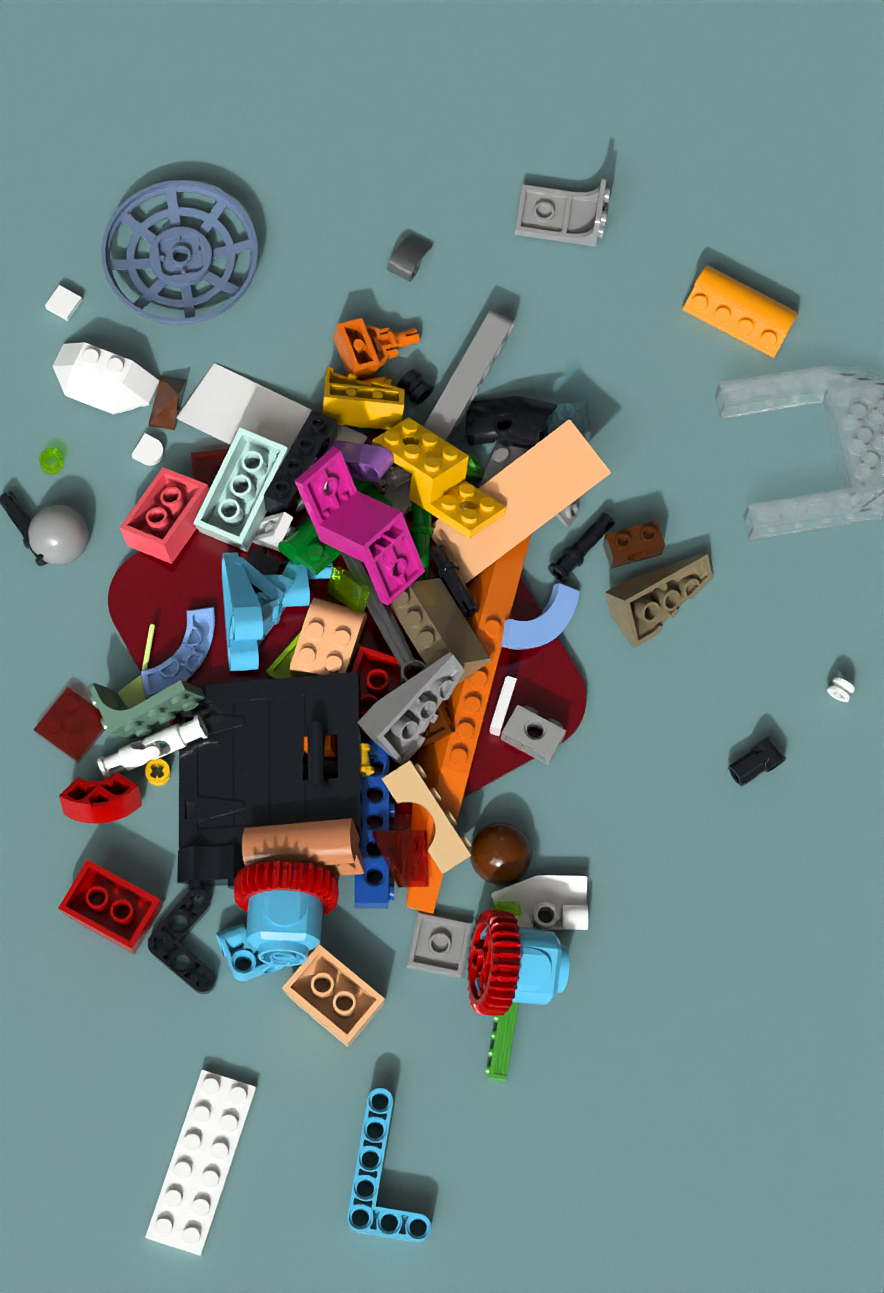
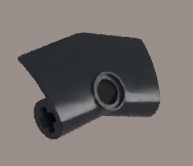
[466,396,558,447]

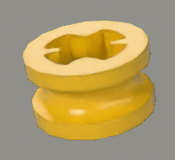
[145,759,171,786]

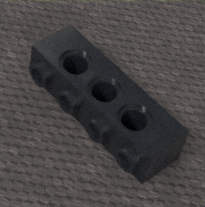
[264,410,337,516]

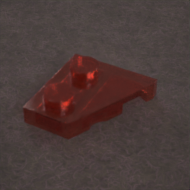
[372,830,429,888]

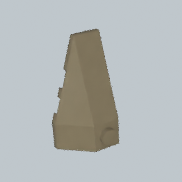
[605,553,713,647]

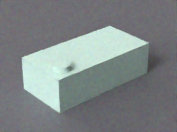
[193,428,289,552]

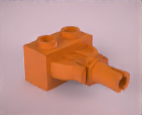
[333,318,420,381]

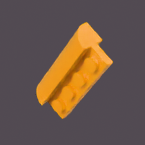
[682,265,800,358]

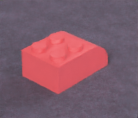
[120,467,209,564]

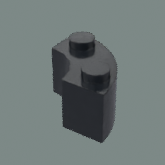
[177,845,245,889]

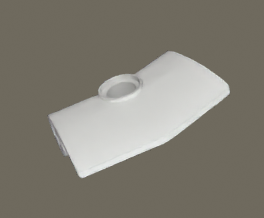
[491,875,588,931]

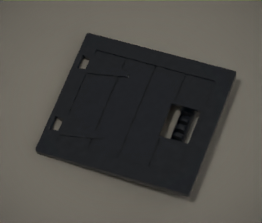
[179,672,363,849]

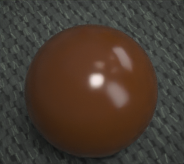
[470,822,532,885]

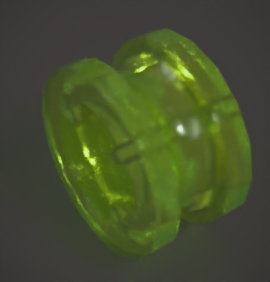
[39,448,64,475]

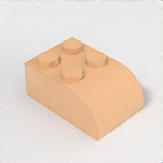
[290,598,367,677]
[282,945,385,1047]

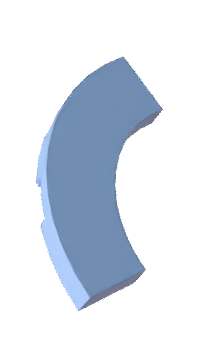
[501,583,580,650]
[141,607,215,700]

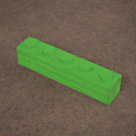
[485,1002,519,1083]

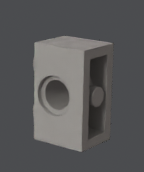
[501,705,566,765]

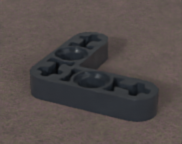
[147,888,216,994]

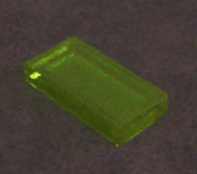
[327,567,370,613]

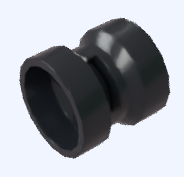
[397,368,434,406]

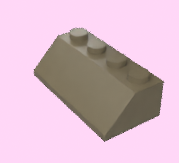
[389,578,492,684]

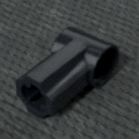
[728,736,786,787]

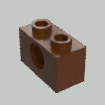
[603,520,665,569]

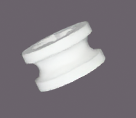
[827,677,855,702]

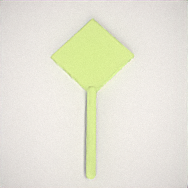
[118,624,155,709]

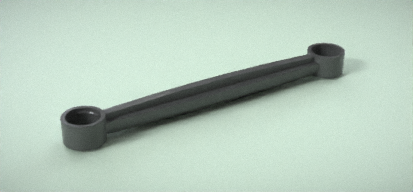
[341,553,427,685]

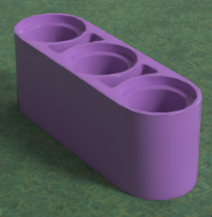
[319,440,394,482]

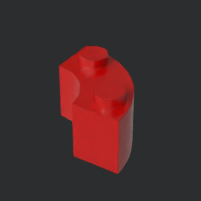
[59,772,142,824]

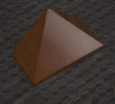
[149,376,187,431]

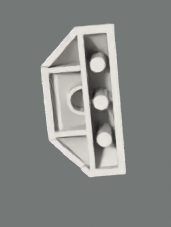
[53,342,159,415]

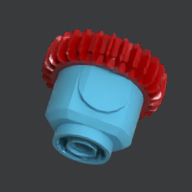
[234,859,339,966]
[467,909,570,1016]

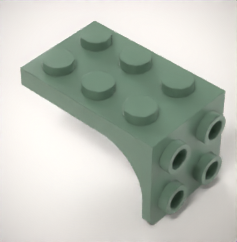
[89,680,206,740]

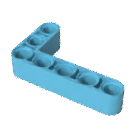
[347,1088,431,1242]

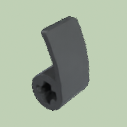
[387,234,433,282]

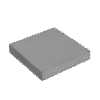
[406,912,473,979]

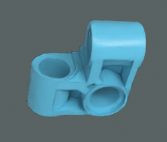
[216,923,285,982]

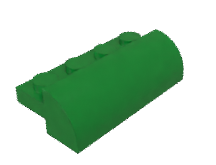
[278,479,393,576]

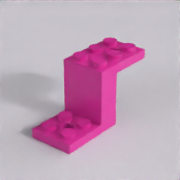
[295,447,425,605]

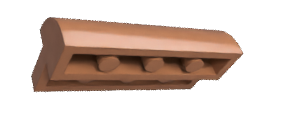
[242,818,366,876]

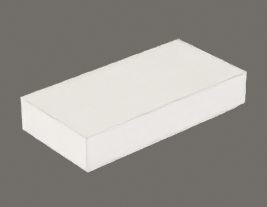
[489,676,517,736]

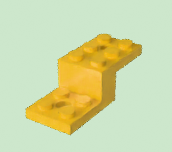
[372,417,506,539]

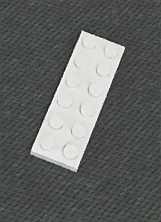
[145,1070,257,1256]

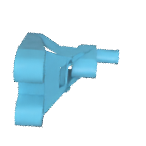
[222,552,333,671]

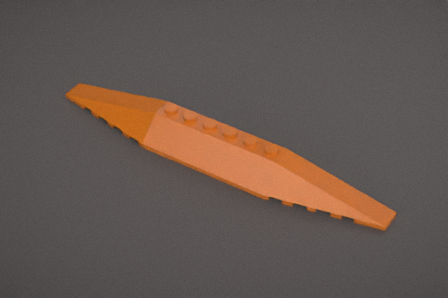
[406,534,532,914]

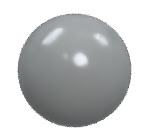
[28,504,89,565]

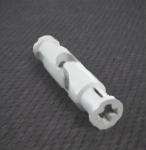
[97,715,208,779]

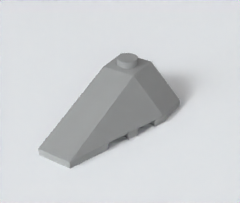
[357,652,465,766]

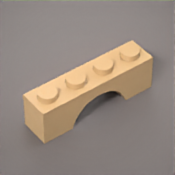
[382,761,473,874]

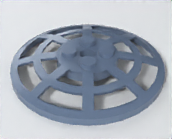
[101,180,258,325]

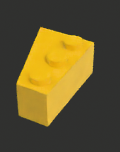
[322,366,405,431]

